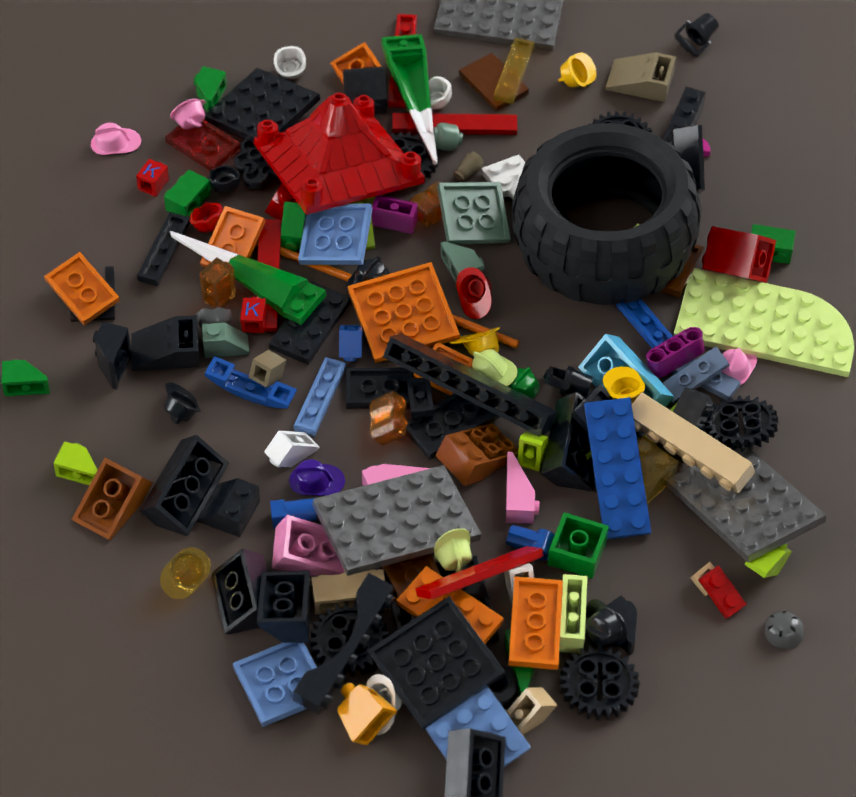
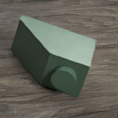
[440,241,485,282]
[202,322,249,358]

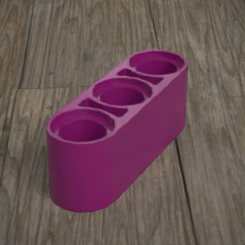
[646,327,705,378]

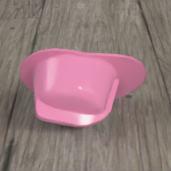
[170,99,206,129]
[91,123,141,155]
[721,348,757,385]

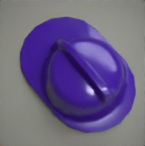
[289,459,345,496]

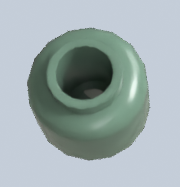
[433,123,463,152]

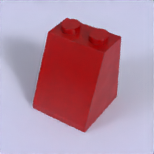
[702,226,777,283]

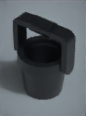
[674,13,719,57]
[543,366,593,398]

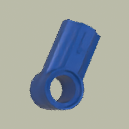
[506,525,555,561]

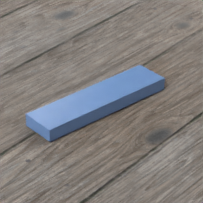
[293,357,346,437]

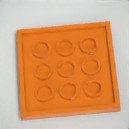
[348,262,460,363]

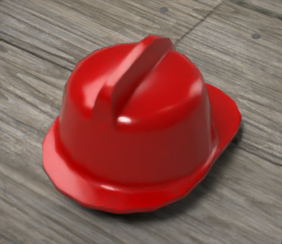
[456,267,492,319]

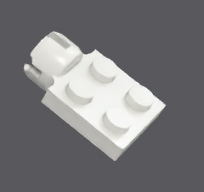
[481,155,525,200]

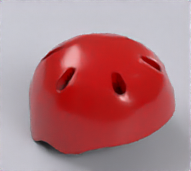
[190,203,223,233]

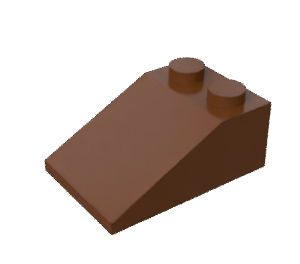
[71,458,153,541]

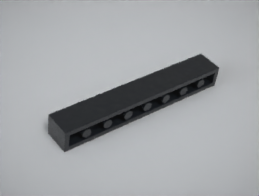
[383,333,558,436]

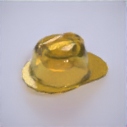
[160,547,210,599]

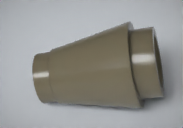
[453,152,484,182]

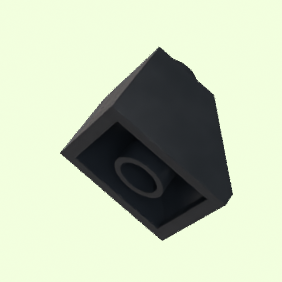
[343,67,387,114]
[93,322,132,389]
[197,478,260,537]

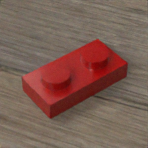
[698,565,747,619]

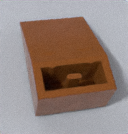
[435,423,519,486]

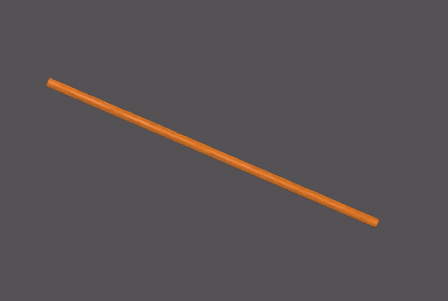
[256,238,520,349]

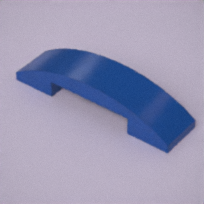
[205,356,297,409]

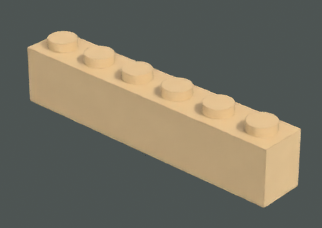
[632,392,755,494]

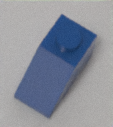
[339,325,363,361]

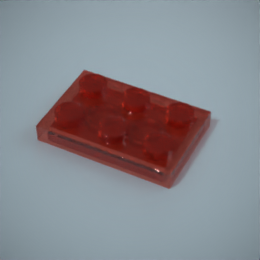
[165,120,240,171]

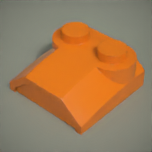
[330,42,382,83]

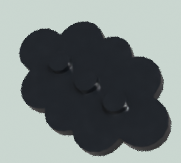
[234,122,297,189]

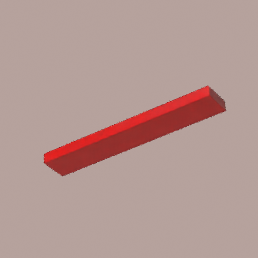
[388,14,417,108]
[392,113,517,135]
[256,219,282,332]
[415,546,543,600]

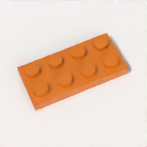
[396,566,504,644]
[508,576,563,670]

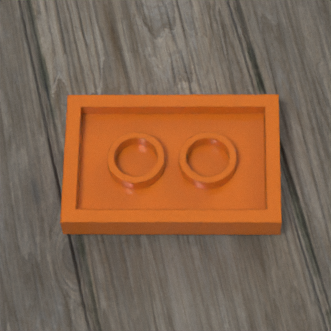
[200,206,266,274]
[44,252,120,326]

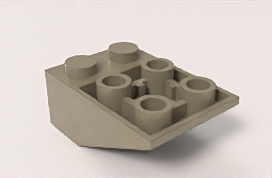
[605,52,676,102]

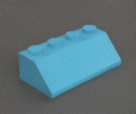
[578,334,674,407]

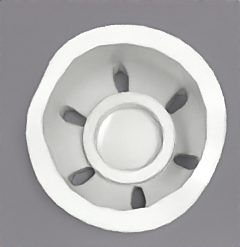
[274,46,306,80]
[429,76,452,109]

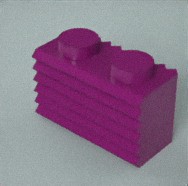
[371,195,418,234]

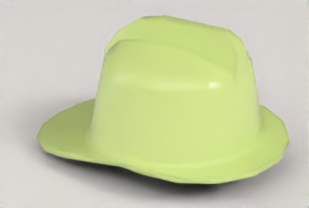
[472,349,518,386]
[434,528,472,573]

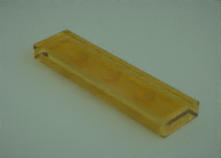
[493,38,535,104]

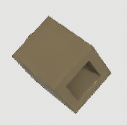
[248,350,286,388]

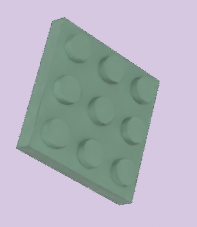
[437,182,511,244]

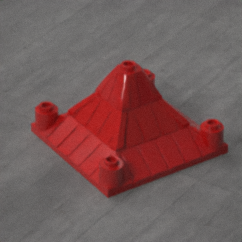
[254,93,424,215]

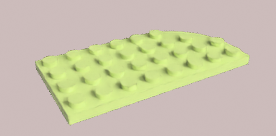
[673,268,854,377]

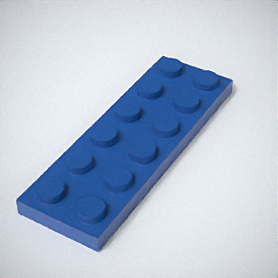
[584,397,651,540]

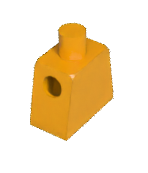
[337,683,397,745]

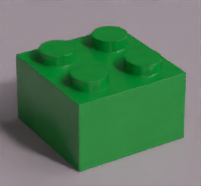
[548,512,609,579]

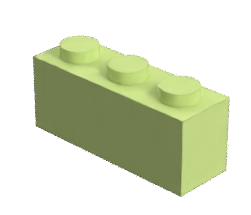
[559,574,587,654]

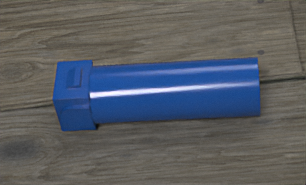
[270,498,318,529]

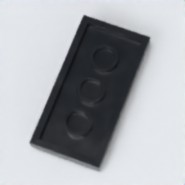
[269,282,351,365]
[402,393,500,460]

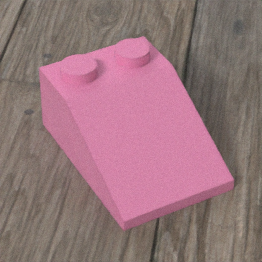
[272,515,345,576]

